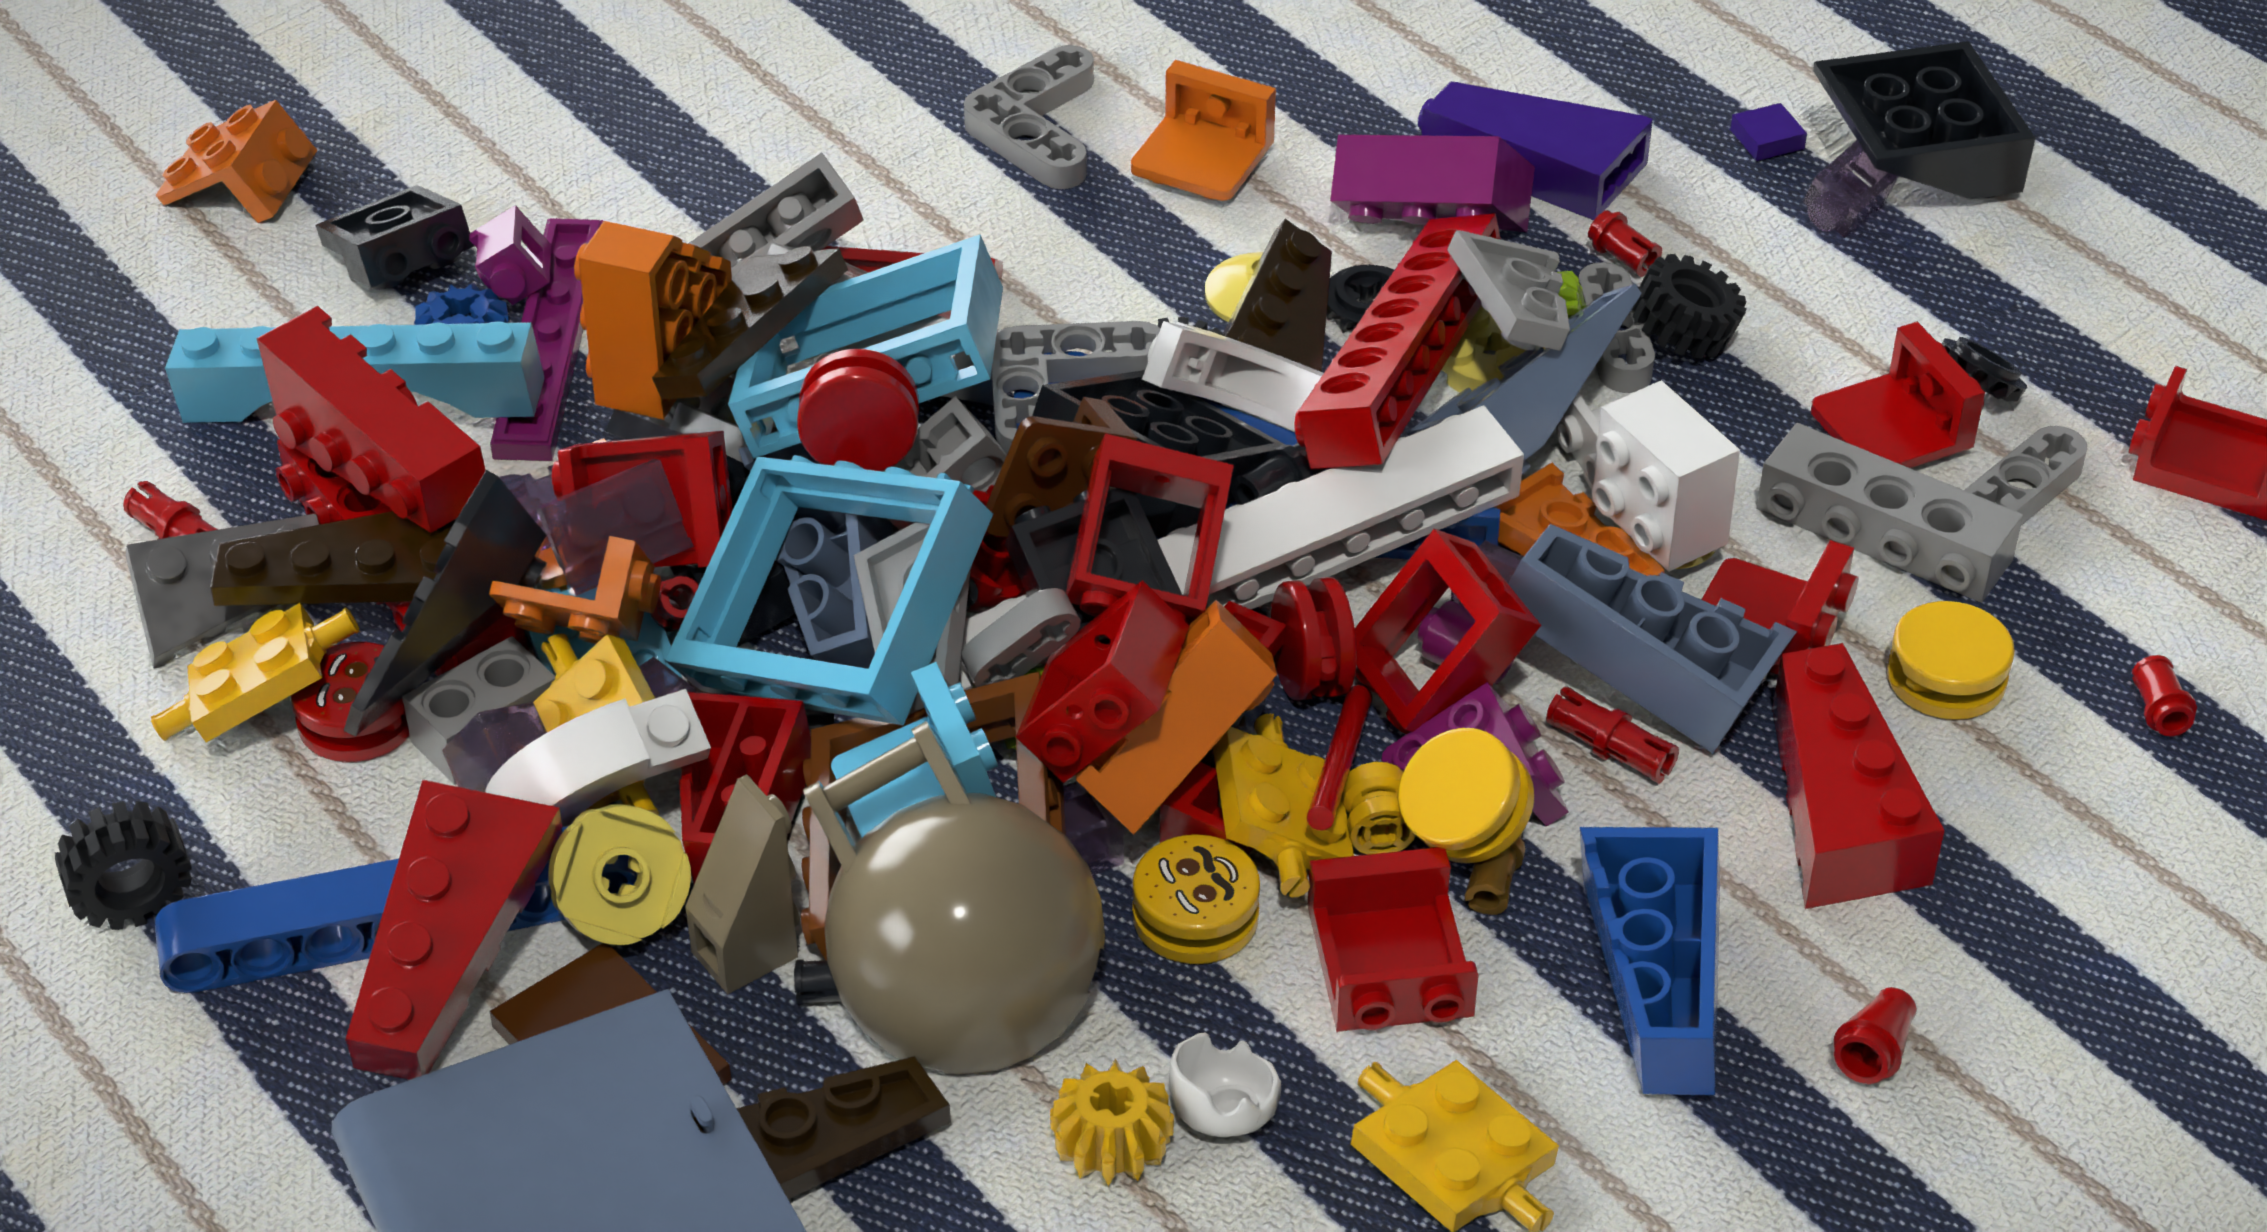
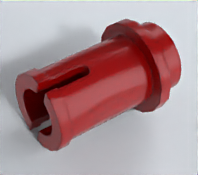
[1588,210,1663,277]
[2132,655,2197,736]

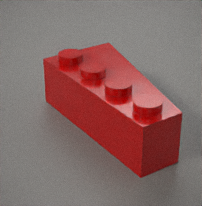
[256,306,486,533]
[1772,643,1945,909]
[346,780,563,1080]

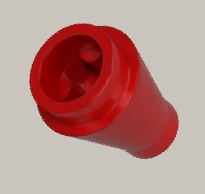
[1834,987,1917,1084]

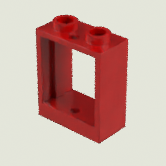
[1066,433,1234,625]
[1355,529,1542,734]
[1016,580,1189,783]

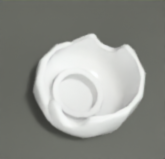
[1169,1032,1281,1137]

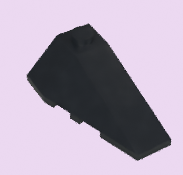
[344,470,548,737]

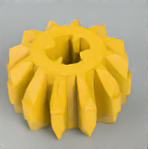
[1050,1058,1174,1186]

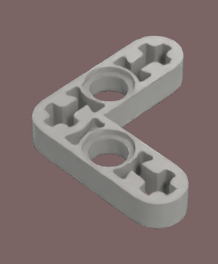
[964,45,1094,189]
[992,321,1160,454]

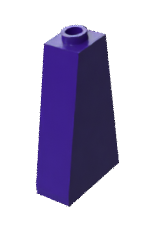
[1417,81,1653,220]

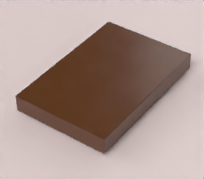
[490,943,731,1085]

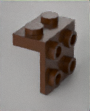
[986,397,1137,537]

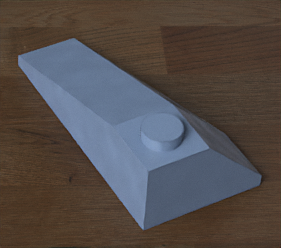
[1408,284,1641,475]

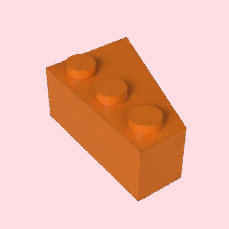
[1076,600,1277,835]

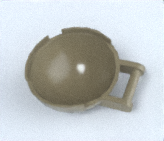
[803,721,1105,1075]

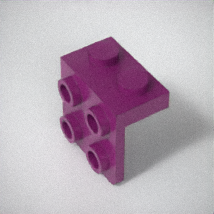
[1381,682,1569,848]

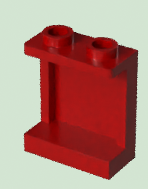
[2129,366,2267,521]
[552,431,733,578]
[1307,847,1479,1032]

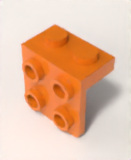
[1131,60,1276,201]
[156,100,318,223]
[489,536,661,644]

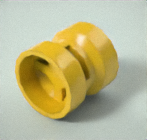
[1342,762,1415,855]

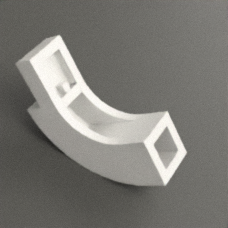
[1142,321,1324,432]
[485,689,711,827]

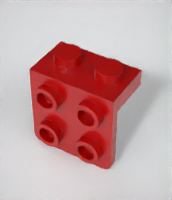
[1811,321,1985,468]
[1701,540,1859,675]

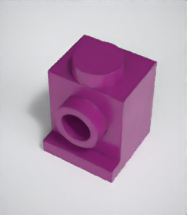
[469,205,551,305]

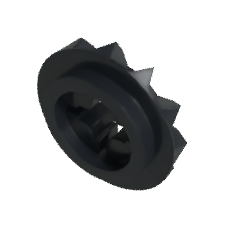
[1327,265,1394,329]
[1942,337,2027,402]

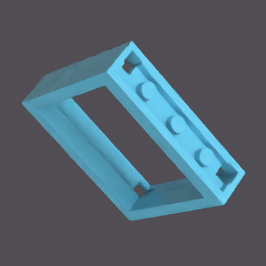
[728,234,1003,459]
[665,455,993,725]

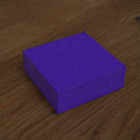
[1730,103,1807,161]

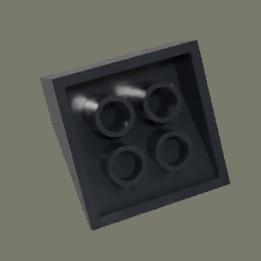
[1813,41,2036,199]
[1032,370,1284,537]

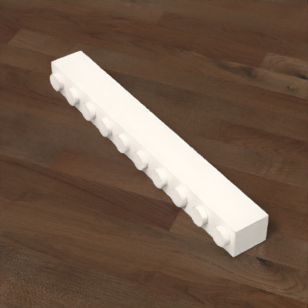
[958,405,1524,690]

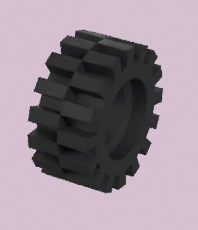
[1631,254,1747,359]
[55,801,192,930]

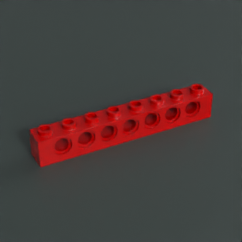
[1294,213,1501,469]

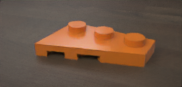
[1495,462,1665,576]

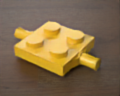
[151,603,360,742]
[518,633,659,815]
[1213,713,1354,898]
[1351,1060,1559,1232]

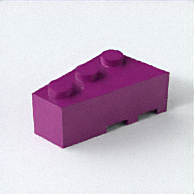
[1330,135,1535,233]

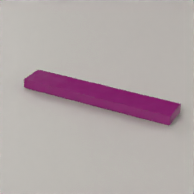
[490,218,604,461]

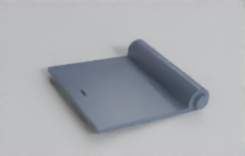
[331,989,807,1232]

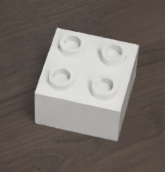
[1592,380,1740,572]

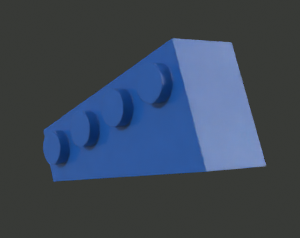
[1579,827,1720,1095]

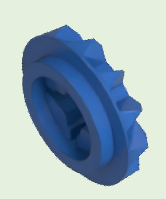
[414,283,509,325]

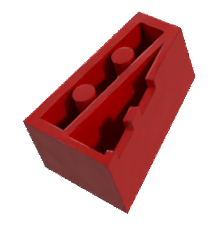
[676,691,811,884]

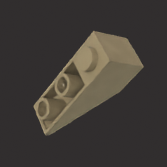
[686,774,800,995]

